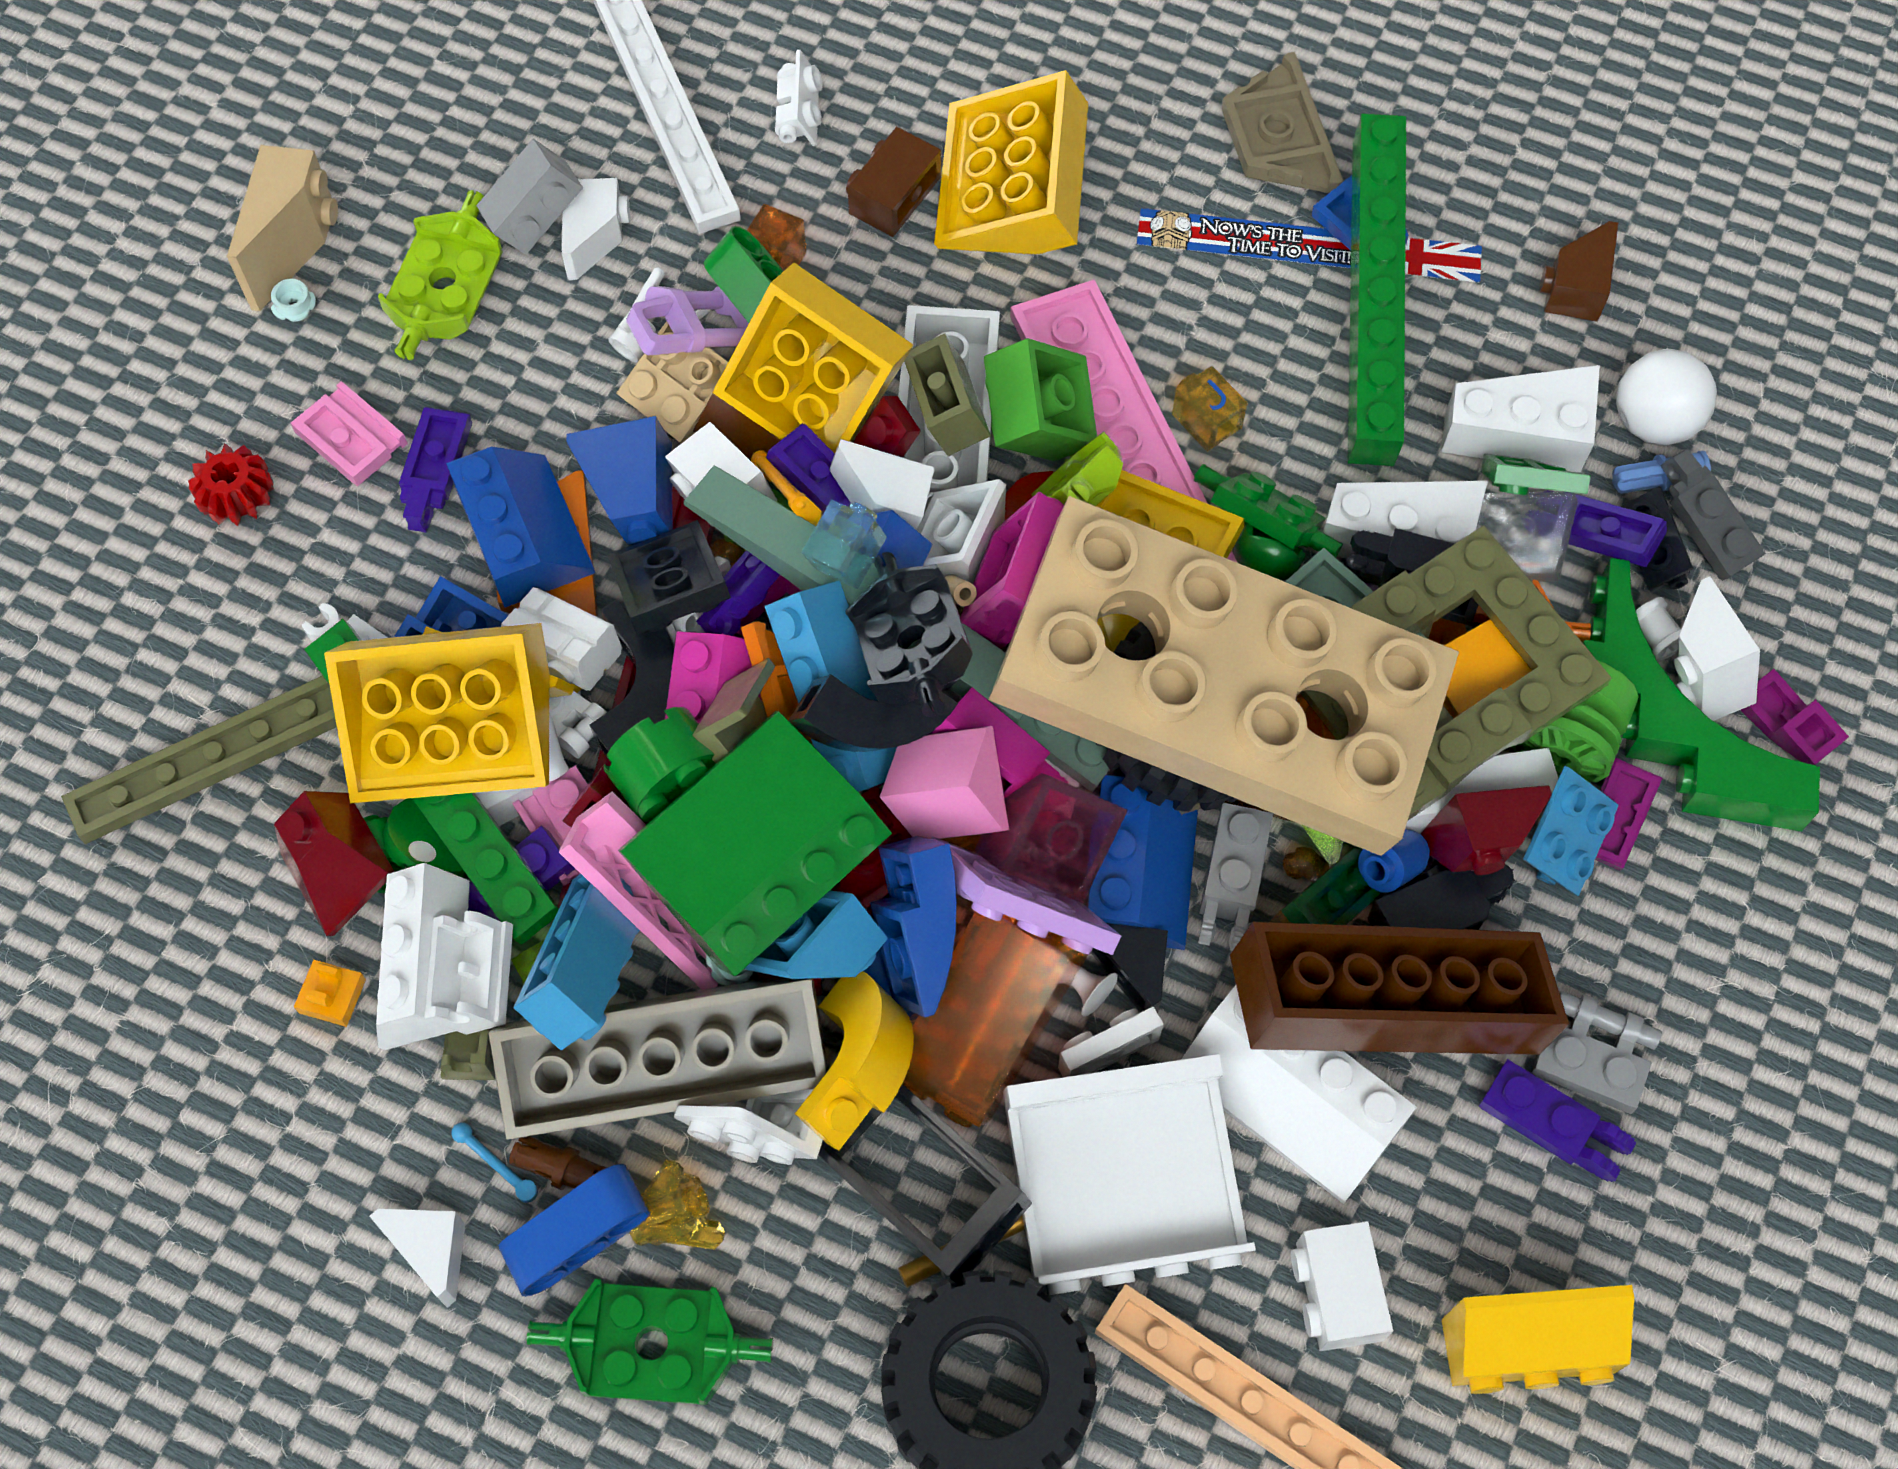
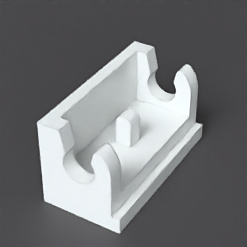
[424,911,513,1035]

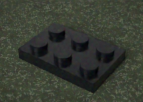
[608,520,731,634]

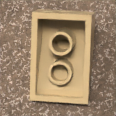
[227,145,338,311]

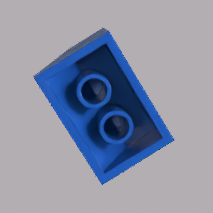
[446,446,595,608]
[1087,775,1198,950]

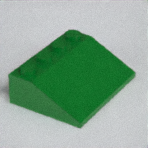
[618,711,892,977]

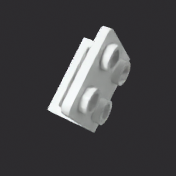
[674,1089,823,1165]

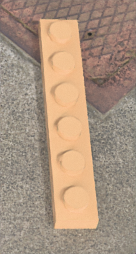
[1094,1283,1403,1469]

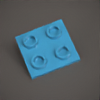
[1523,766,1619,896]

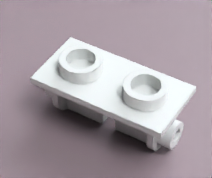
[775,50,823,146]

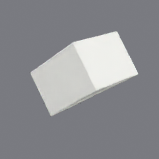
[370,1209,465,1308]

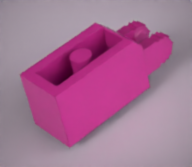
[932,687,1071,822]

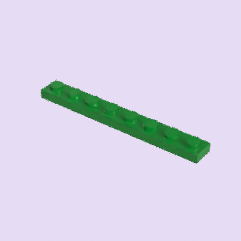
[304,619,559,945]

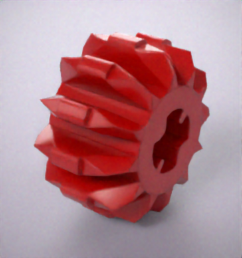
[188,443,274,526]

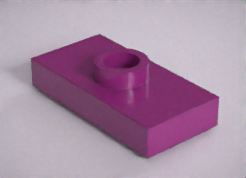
[1595,758,1663,871]

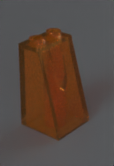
[902,911,1088,1128]

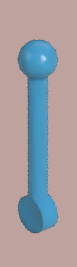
[451,1122,538,1203]

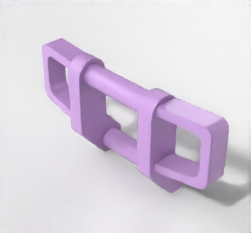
[626,287,749,355]

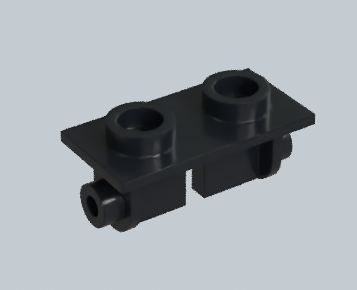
[1620,486,1694,590]

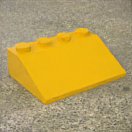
[934,70,1088,254]
[324,623,549,803]

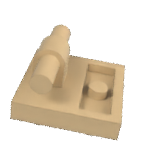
[616,321,729,444]

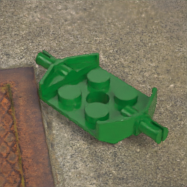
[527,1279,773,1405]

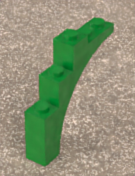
[1583,558,1820,832]

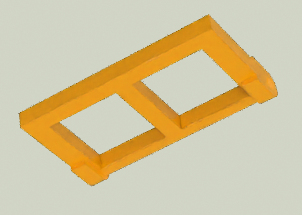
[751,450,850,546]

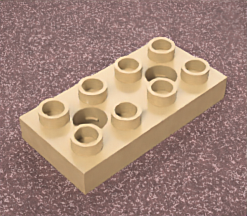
[988,496,1459,856]

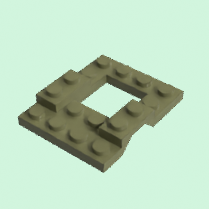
[1300,525,1612,821]

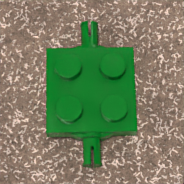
[1193,464,1343,558]

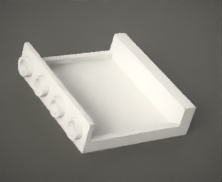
[1003,1054,1256,1295]

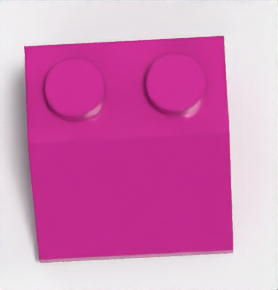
[665,631,763,723]

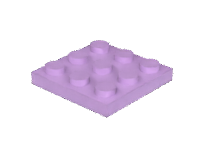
[931,836,1121,955]

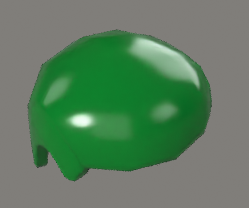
[1233,521,1305,581]

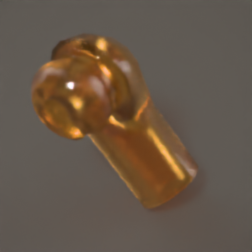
[1283,847,1332,883]

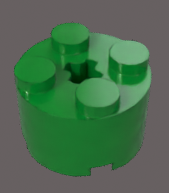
[604,707,715,822]

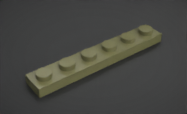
[61,675,337,844]

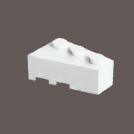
[1441,365,1600,473]
[1323,481,1488,558]

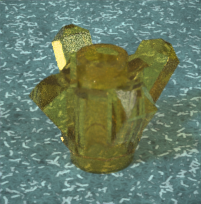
[629,1159,725,1250]

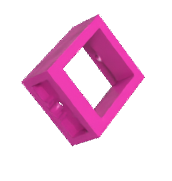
[960,492,1064,649]

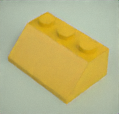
[1441,1285,1634,1394]

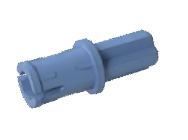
[1612,450,1711,494]

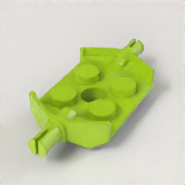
[378,190,503,360]
[1032,431,1124,506]

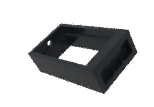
[818,1084,1032,1282]

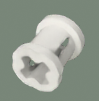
[1636,597,1682,662]

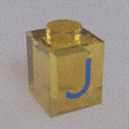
[1172,366,1248,452]

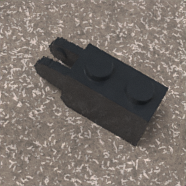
[1344,528,1479,626]
[1367,864,1515,930]

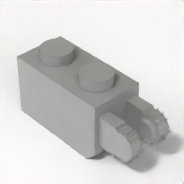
[1198,803,1273,951]

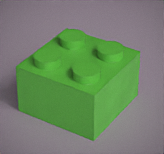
[984,338,1097,461]

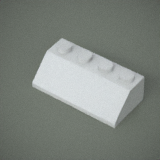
[1181,985,1417,1204]

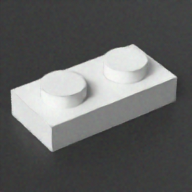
[1058,1007,1164,1077]

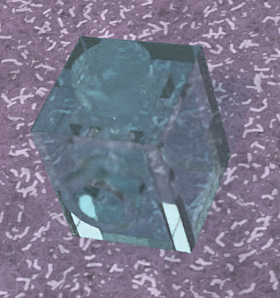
[801,499,887,590]

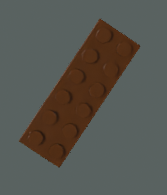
[1230,922,1569,1055]

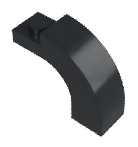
[589,599,674,759]
[788,674,959,752]

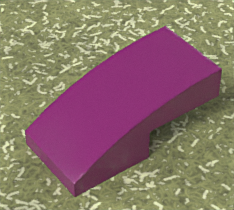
[1740,669,1849,765]

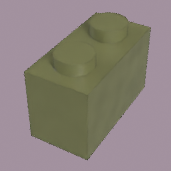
[904,333,991,456]

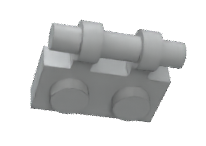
[1531,991,1662,1114]

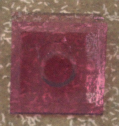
[974,773,1128,903]

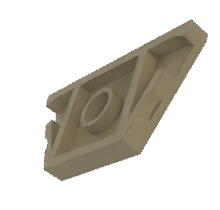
[1221,52,1344,193]

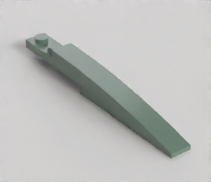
[684,465,1109,792]

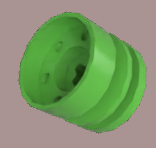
[1511,661,1639,782]

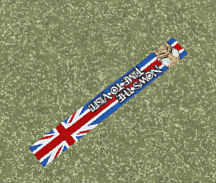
[1137,208,1482,282]

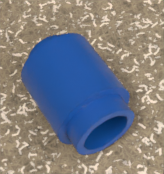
[1358,829,1430,892]

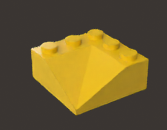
[712,263,913,454]

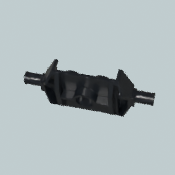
[845,552,973,717]

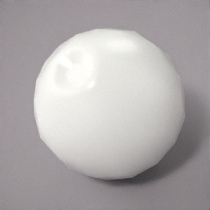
[1616,348,1717,446]

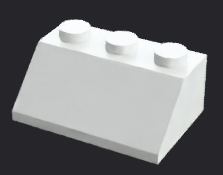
[376,863,470,1050]

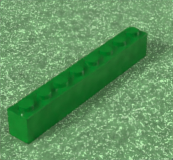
[1348,113,1406,466]

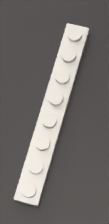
[593,0,741,234]

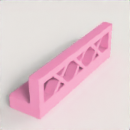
[559,791,718,990]

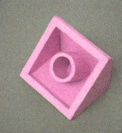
[880,726,1009,839]

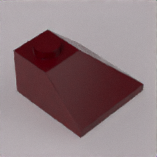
[1420,785,1552,875]
[274,791,395,936]

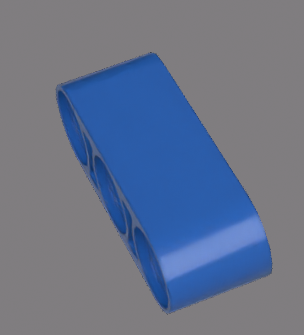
[498,1164,650,1297]

